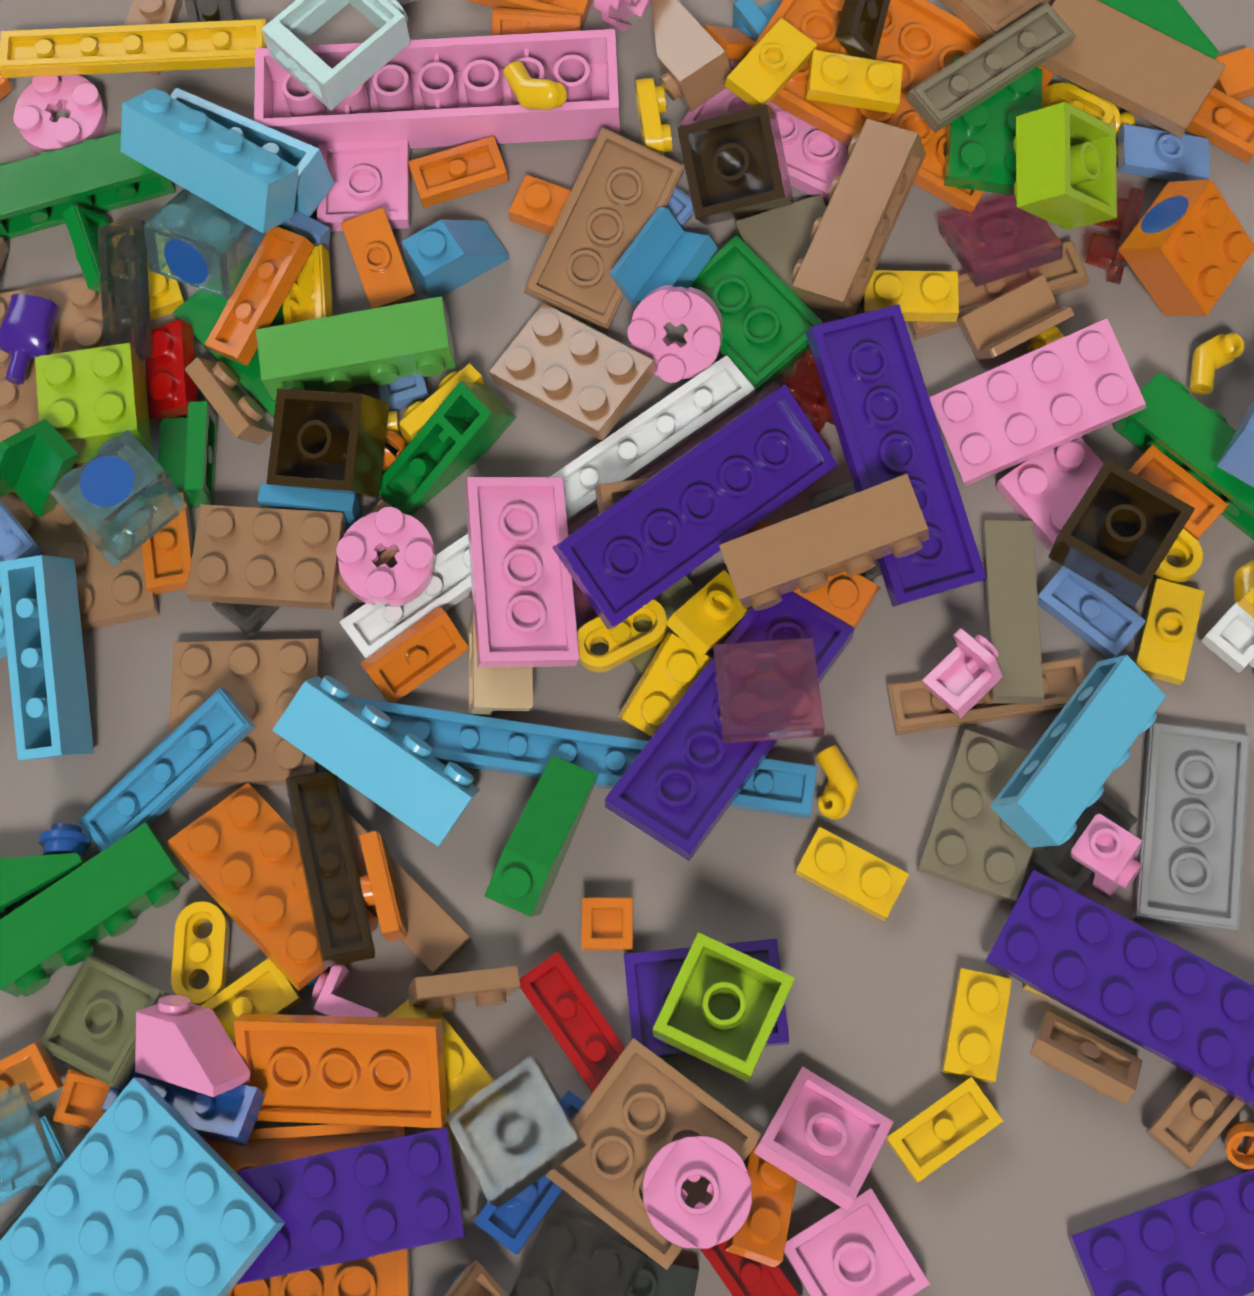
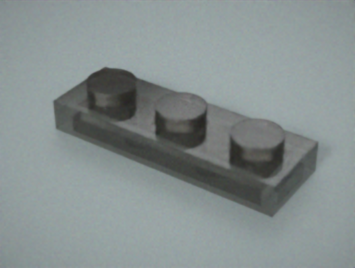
[98,217,152,360]

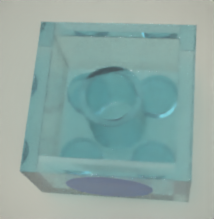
[143,189,267,299]
[49,430,188,568]

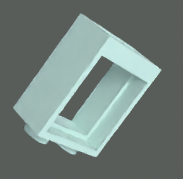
[261,0,411,110]

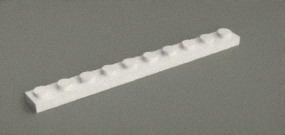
[339,355,755,659]

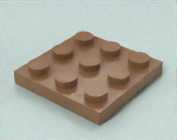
[169,638,322,788]
[537,1038,762,1270]

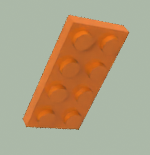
[168,782,378,991]
[234,1013,448,1128]

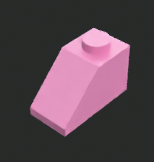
[135,995,250,1097]

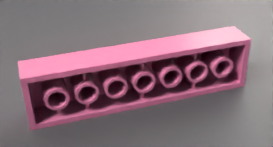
[254,29,621,149]

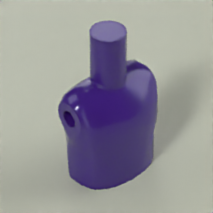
[0,294,60,385]

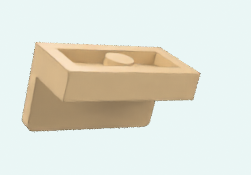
[468,613,533,717]

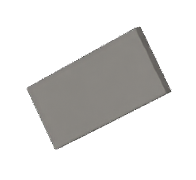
[1132,721,1251,934]

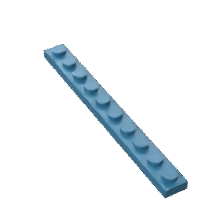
[348,696,817,819]

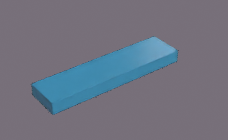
[78,688,257,852]

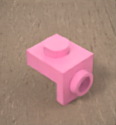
[922,628,1003,719]
[1071,814,1143,898]
[312,965,382,1017]

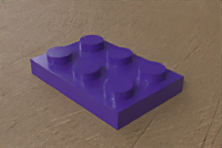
[624,938,790,1058]

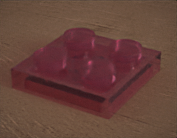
[938,195,1063,287]
[713,638,825,743]

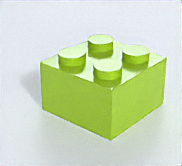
[1014,101,1117,230]
[35,343,152,464]
[652,932,795,1083]

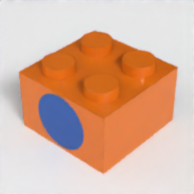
[1119,179,1254,316]

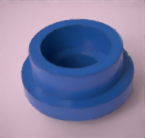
[39,823,91,857]

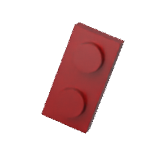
[144,319,197,422]

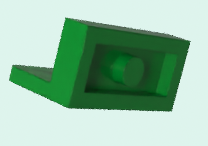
[156,401,218,508]
[0,419,78,518]

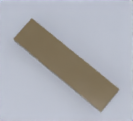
[906,3,1076,133]
[982,520,1044,704]

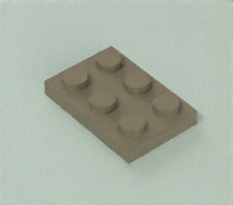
[917,729,1033,905]

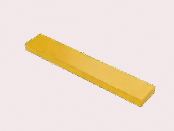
[0,19,267,78]

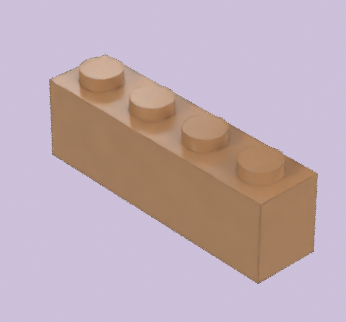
[792,119,926,318]
[719,474,930,611]

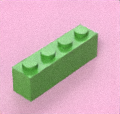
[256,296,456,400]

